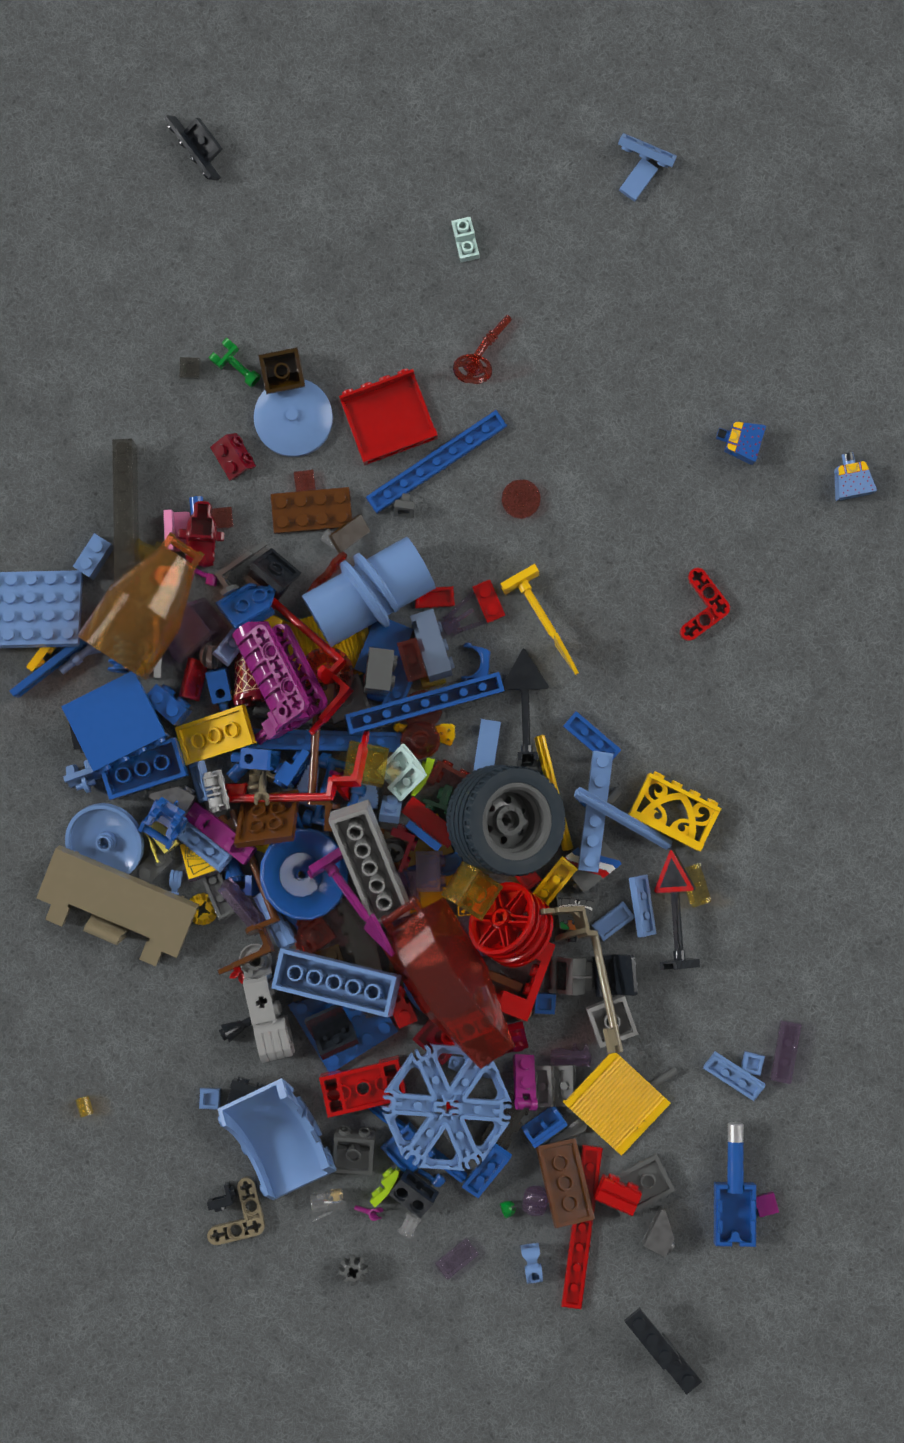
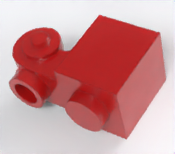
[393,986,418,1029]

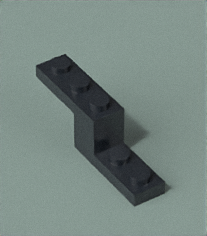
[624,1307,702,1395]

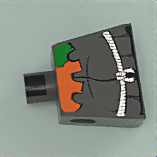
[556,896,595,942]

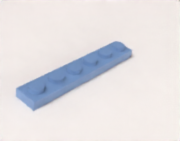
[577,751,613,873]

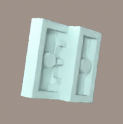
[376,743,427,802]

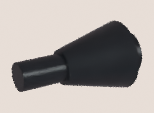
[219,1017,252,1043]

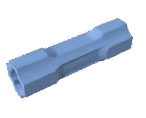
[253,892,297,949]

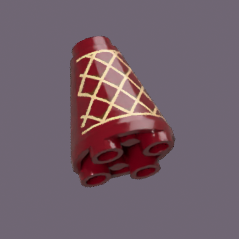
[233,652,266,708]

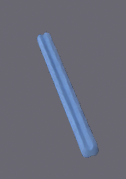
[574,787,673,850]

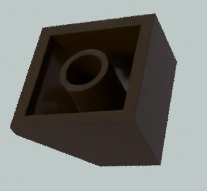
[258,347,305,395]

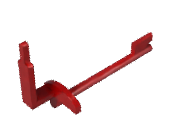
[271,598,354,735]
[225,731,370,803]

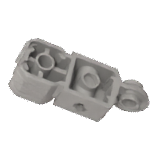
[239,944,295,1063]

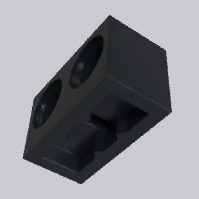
[388,1168,439,1219]

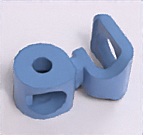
[521,1243,543,1284]

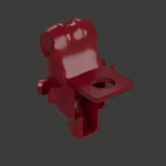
[178,501,224,568]

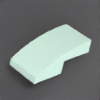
[451,217,480,263]

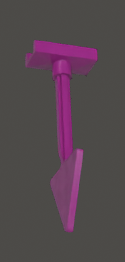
[307,847,395,957]

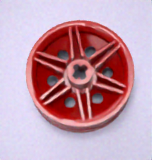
[469,882,553,968]

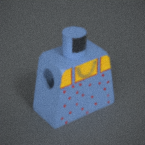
[834,452,877,501]

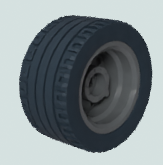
[446,765,565,877]

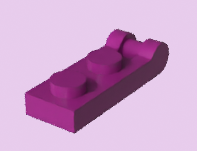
[513,1054,538,1111]

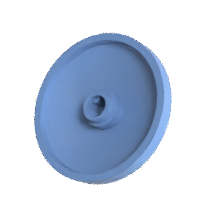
[254,379,333,457]
[65,803,144,874]

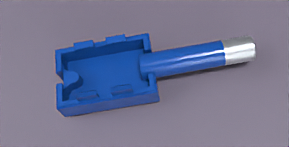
[714,1122,756,1247]

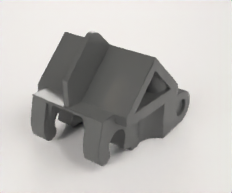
[548,956,593,995]

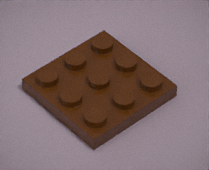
[234,789,300,848]

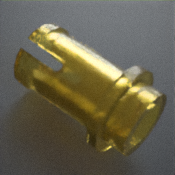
[420,675,446,690]

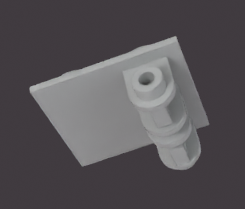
[203,769,230,813]

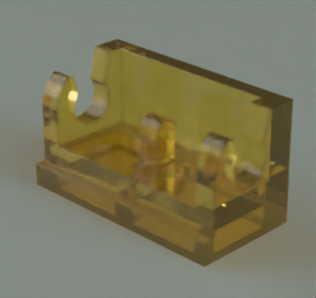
[684,862,712,908]

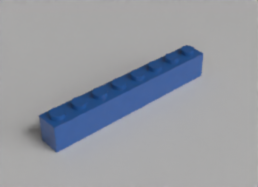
[344,672,505,735]

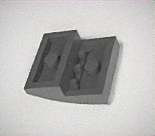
[535,1065,576,1107]

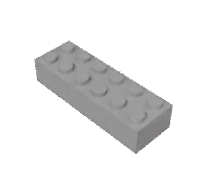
[329,799,411,924]

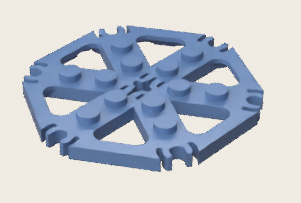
[382,1044,512,1171]

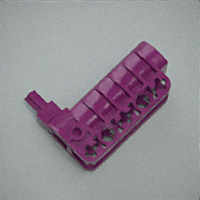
[232,621,328,745]

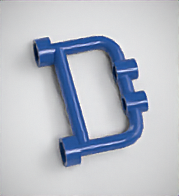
[302,752,367,827]

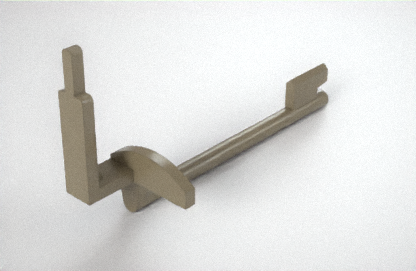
[540,906,623,1054]

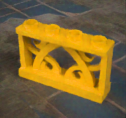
[628,771,722,852]

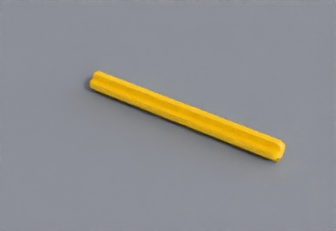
[534,735,573,851]

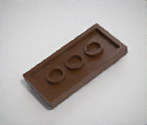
[271,487,352,534]
[536,1138,595,1228]

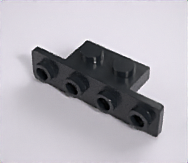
[164,115,223,180]

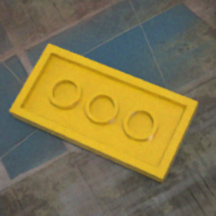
[175,705,256,765]

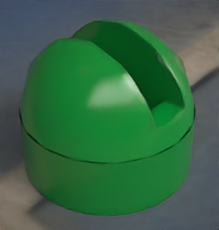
[500,1201,516,1219]

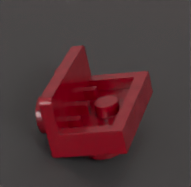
[210,433,256,481]

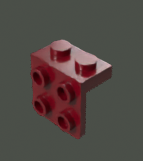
[390,823,418,873]

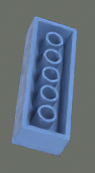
[271,947,402,1017]

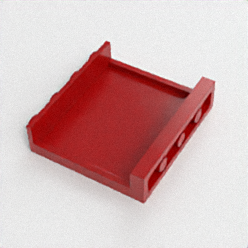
[339,368,438,466]

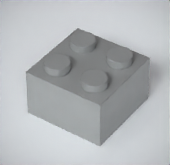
[585,995,638,1048]

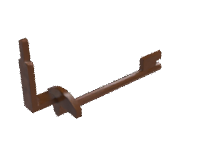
[307,683,385,834]
[217,809,280,975]

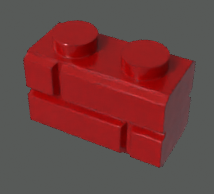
[594,1173,642,1216]

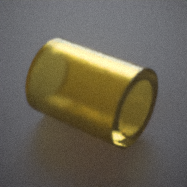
[75,1095,94,1117]

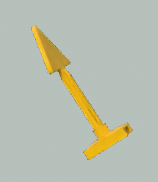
[500,564,579,675]

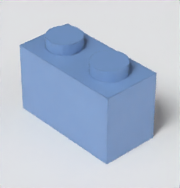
[73,533,115,580]

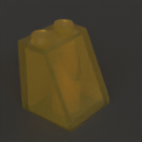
[441,861,503,921]

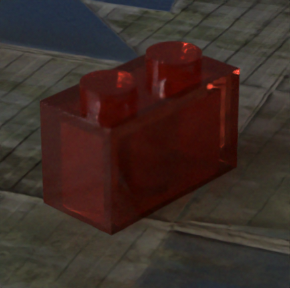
[397,638,427,683]

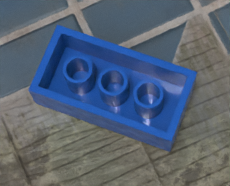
[101,737,190,800]

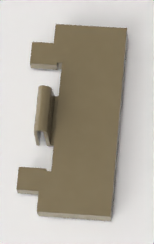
[37,845,199,966]

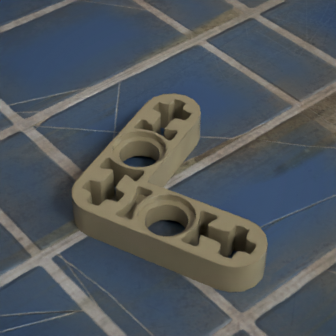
[207,1176,265,1245]

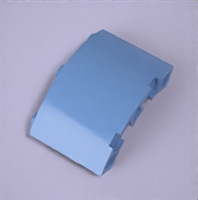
[218,1078,337,1200]

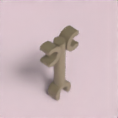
[249,769,276,805]

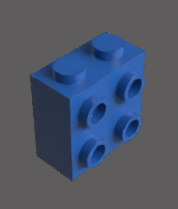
[147,684,193,726]

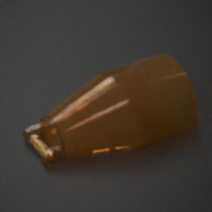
[77,532,205,680]

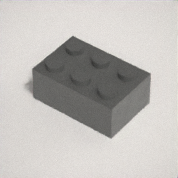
[363,647,398,696]

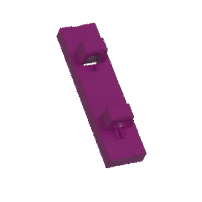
[185,802,257,865]

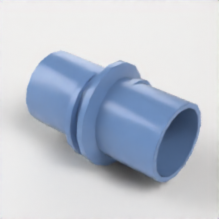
[302,537,436,647]

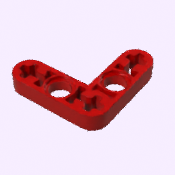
[680,568,730,641]

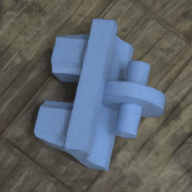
[63,760,102,793]

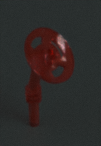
[453,315,512,384]

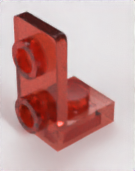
[427,759,471,785]

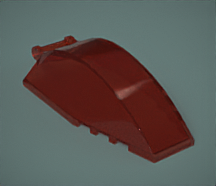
[380,895,515,1069]

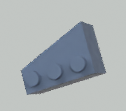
[410,609,455,682]

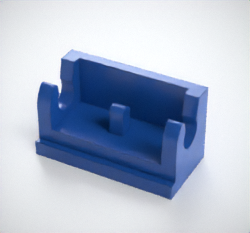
[521,1107,568,1148]

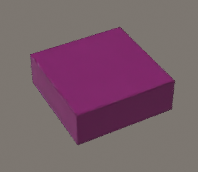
[756,1191,779,1218]

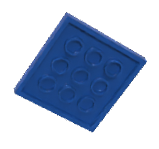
[288,963,398,1072]

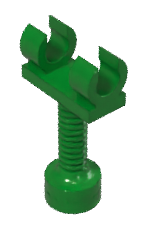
[208,338,261,387]

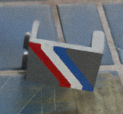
[564,840,622,893]

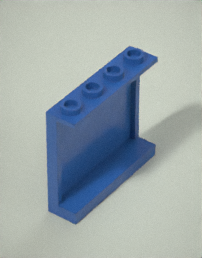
[61,670,169,774]

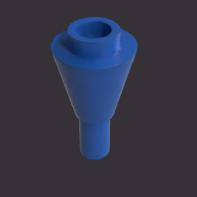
[225,851,245,884]

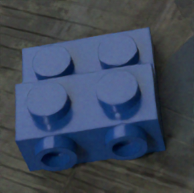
[273,748,310,789]

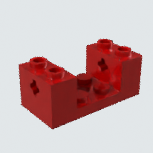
[493,942,556,1022]
[319,1055,408,1118]

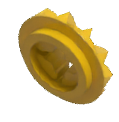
[190,893,217,925]

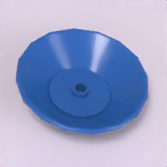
[260,828,348,920]

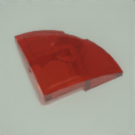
[294,916,337,954]

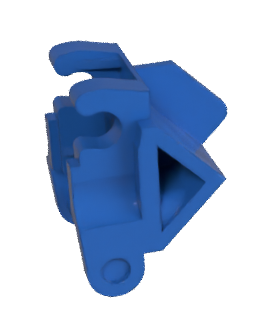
[138,797,188,850]

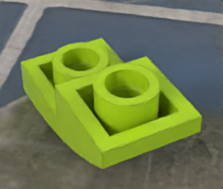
[411,758,435,796]
[370,1166,400,1208]

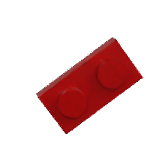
[472,579,506,624]

